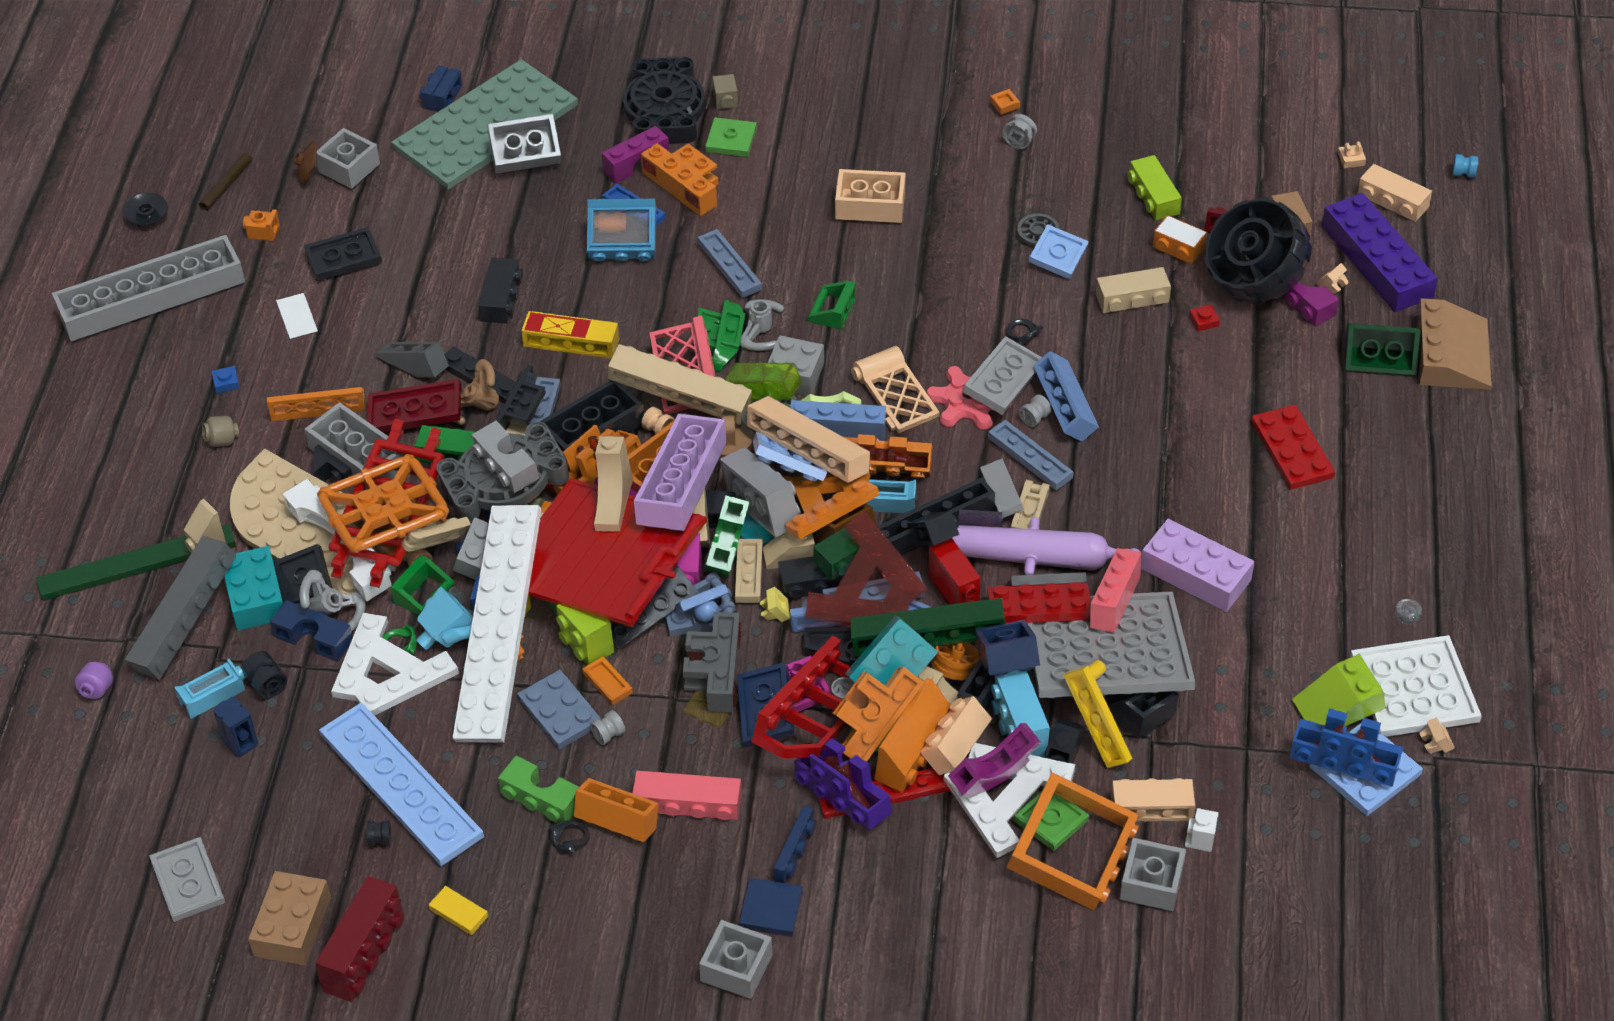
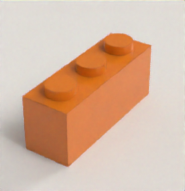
[574,778,659,842]

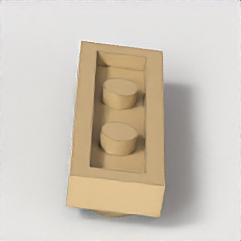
[735,539,763,603]

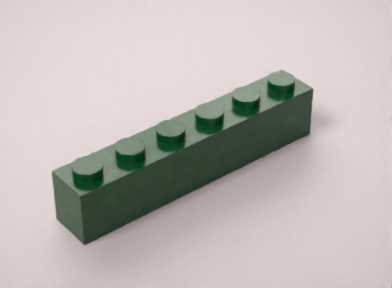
[850,598,1005,657]

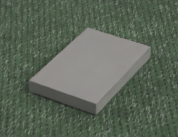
[149,837,225,922]

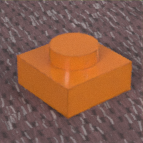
[990,89,1020,115]

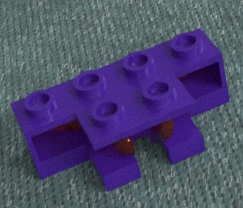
[794,738,892,831]

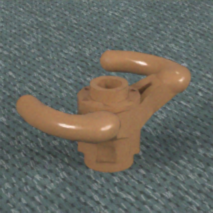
[453,359,499,425]

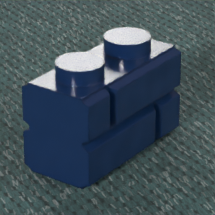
[419,66,463,112]
[213,697,259,757]

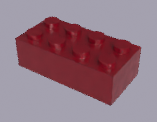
[315,876,404,1002]

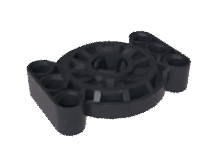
[623,57,705,144]

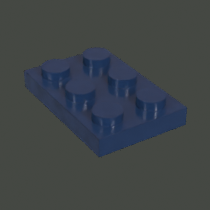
[737,662,795,746]

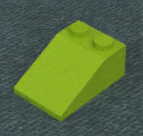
[1292,653,1386,726]

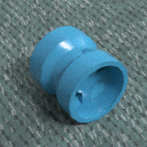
[1452,154,1478,178]

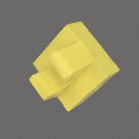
[760,587,790,622]

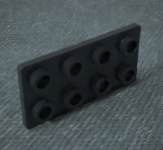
[491,364,546,430]
[609,564,698,649]

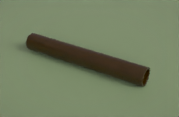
[199,153,252,211]

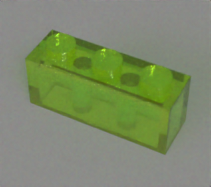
[725,363,802,399]

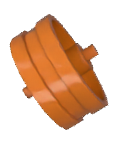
[931,642,979,680]

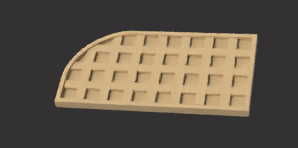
[230,449,381,606]

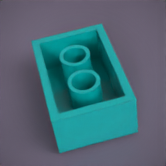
[224,546,283,631]
[845,615,938,685]

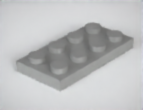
[962,336,1042,415]

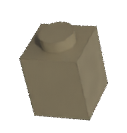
[712,74,738,110]

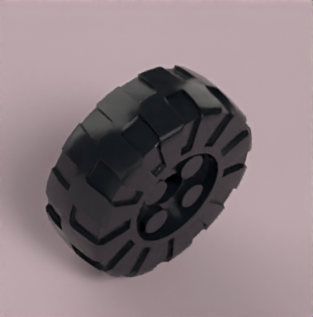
[1204,198,1312,304]

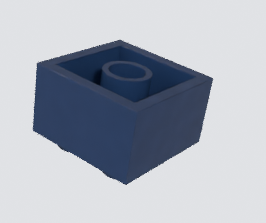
[975,620,1040,676]

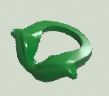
[383,624,417,654]

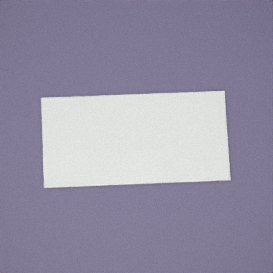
[276,293,318,339]

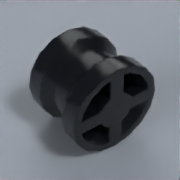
[366,819,391,847]

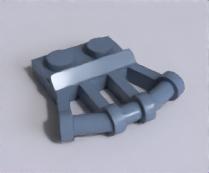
[665,572,736,637]

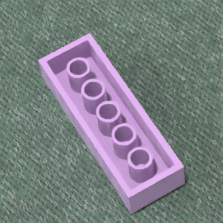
[634,414,726,531]

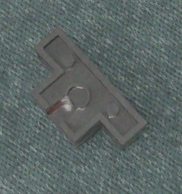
[683,612,742,712]

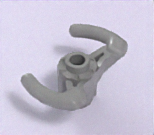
[740,300,784,351]
[299,570,366,631]

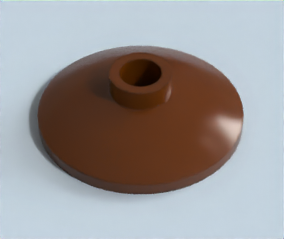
[294,141,317,183]

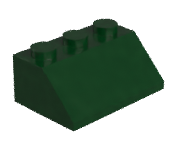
[1345,323,1420,375]

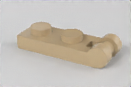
[1011,480,1050,529]
[401,517,471,552]

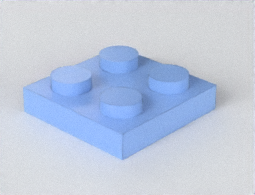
[1029,224,1089,279]

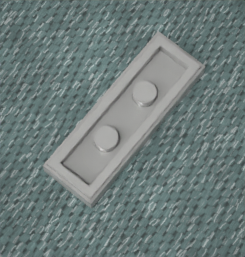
[980,459,1024,519]

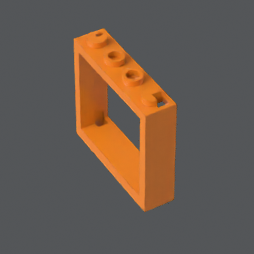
[1006,772,1139,911]

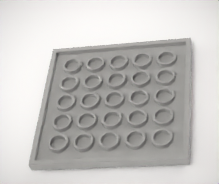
[1027,592,1195,698]

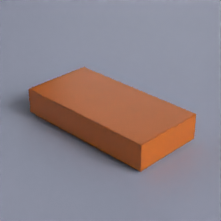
[582,656,633,706]

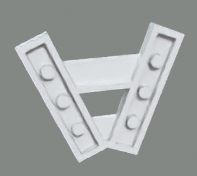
[331,613,459,716]
[944,743,1075,858]

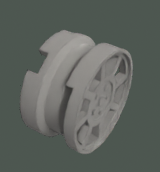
[1002,114,1037,149]

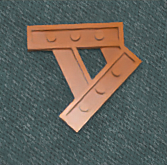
[783,471,880,539]

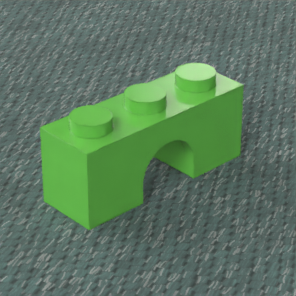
[498,756,579,823]

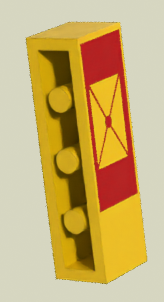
[522,311,619,359]

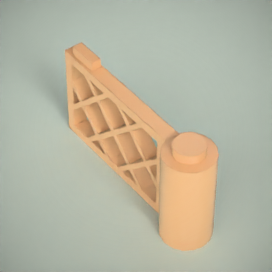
[851,346,940,433]

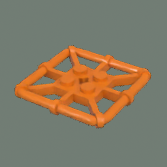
[317,454,449,553]

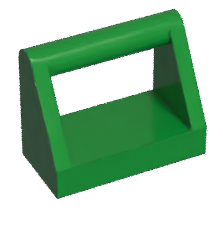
[807,281,856,330]
[391,554,454,616]

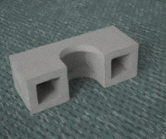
[472,421,539,493]

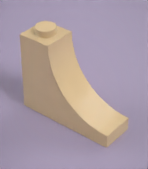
[594,436,633,531]

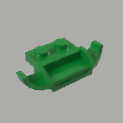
[692,299,745,373]

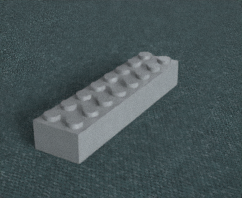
[52,235,245,341]

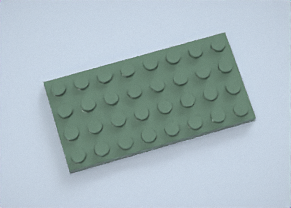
[391,59,578,190]

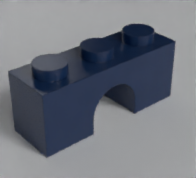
[270,600,353,662]

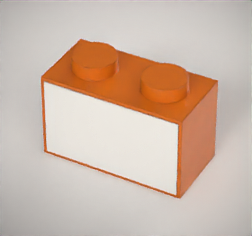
[1153,215,1207,264]

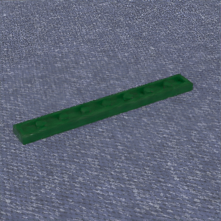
[36,524,236,601]

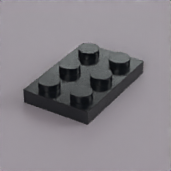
[304,227,382,281]

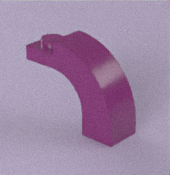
[948,723,1041,796]

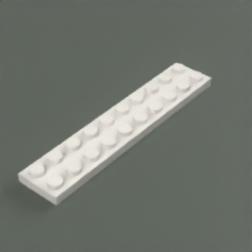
[453,505,542,742]

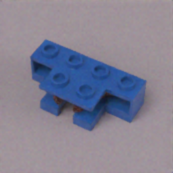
[1290,708,1404,787]

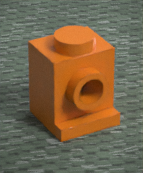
[243,209,280,241]

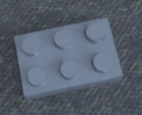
[517,670,601,750]

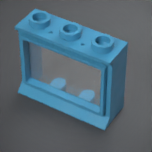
[587,199,657,261]

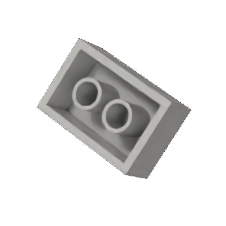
[488,114,561,174]

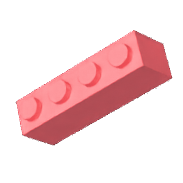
[1090,548,1142,633]
[633,771,742,820]

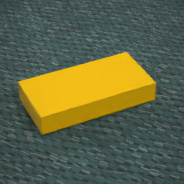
[429,886,488,936]

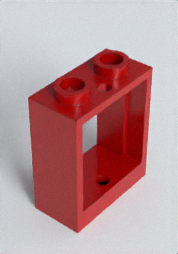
[928,538,981,605]

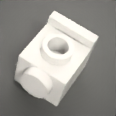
[1185,808,1218,852]

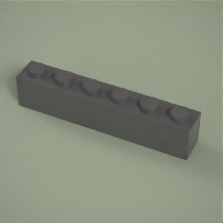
[125,536,237,680]

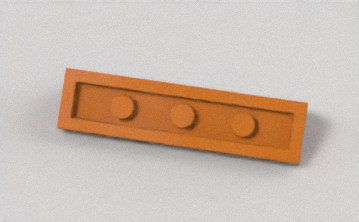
[267,387,366,422]

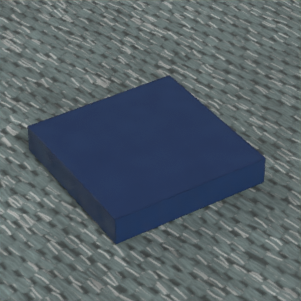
[739,878,803,937]

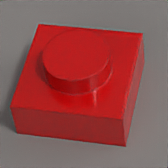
[1189,304,1220,332]

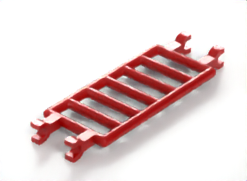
[328,419,444,588]

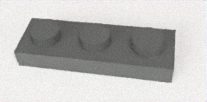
[1009,572,1087,586]

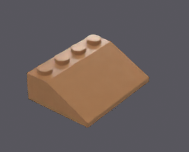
[1417,299,1492,390]

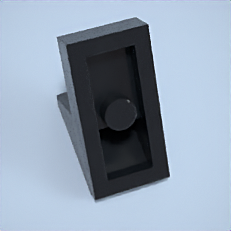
[313,445,352,489]

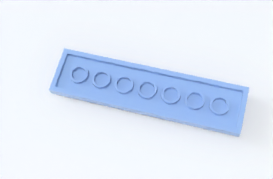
[319,702,484,866]

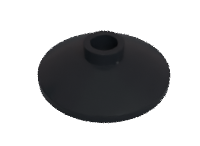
[123,193,168,226]

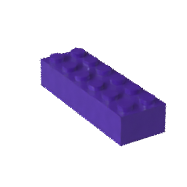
[1322,193,1438,312]

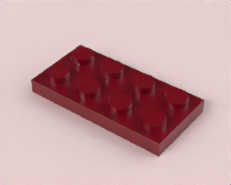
[367,379,462,433]

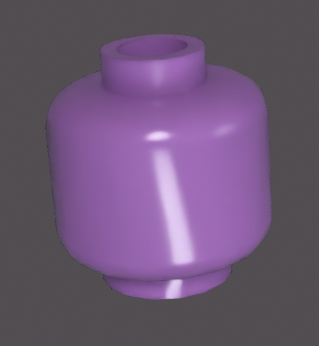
[75,662,113,699]

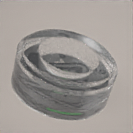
[1395,599,1422,624]

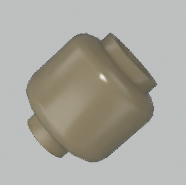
[202,415,239,447]

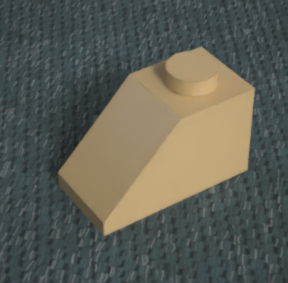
[184,499,226,553]
[763,532,815,569]

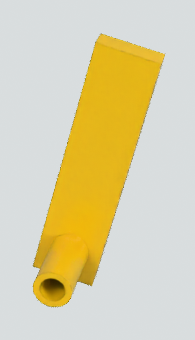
[1063,660,1132,768]

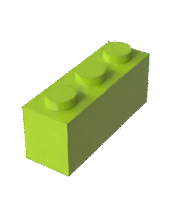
[1127,155,1182,221]

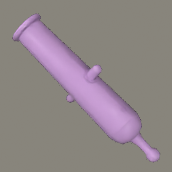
[953,517,1140,575]

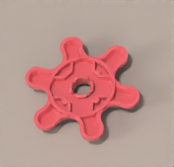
[926,366,1013,430]

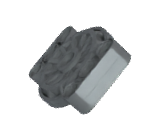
[436,422,569,522]

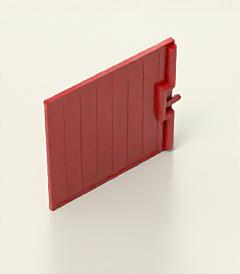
[528,478,707,627]

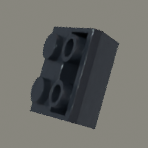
[1107,691,1179,739]

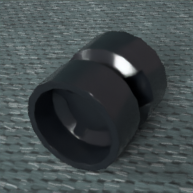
[241,651,288,699]

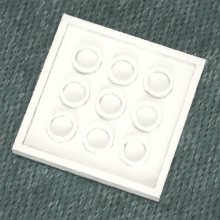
[1350,635,1481,737]

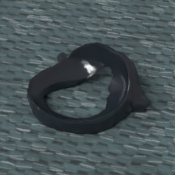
[1007,319,1043,346]
[549,820,590,853]

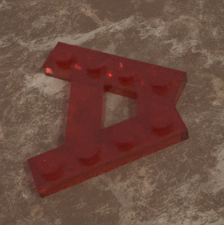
[805,511,927,624]

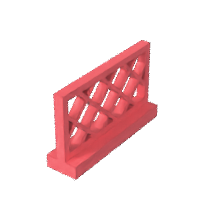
[649,316,716,414]

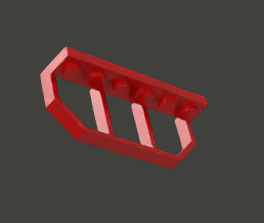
[752,636,851,759]

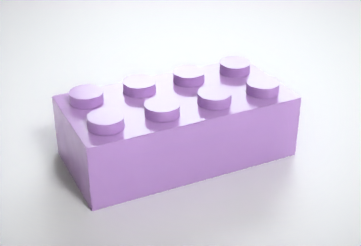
[1141,519,1254,612]

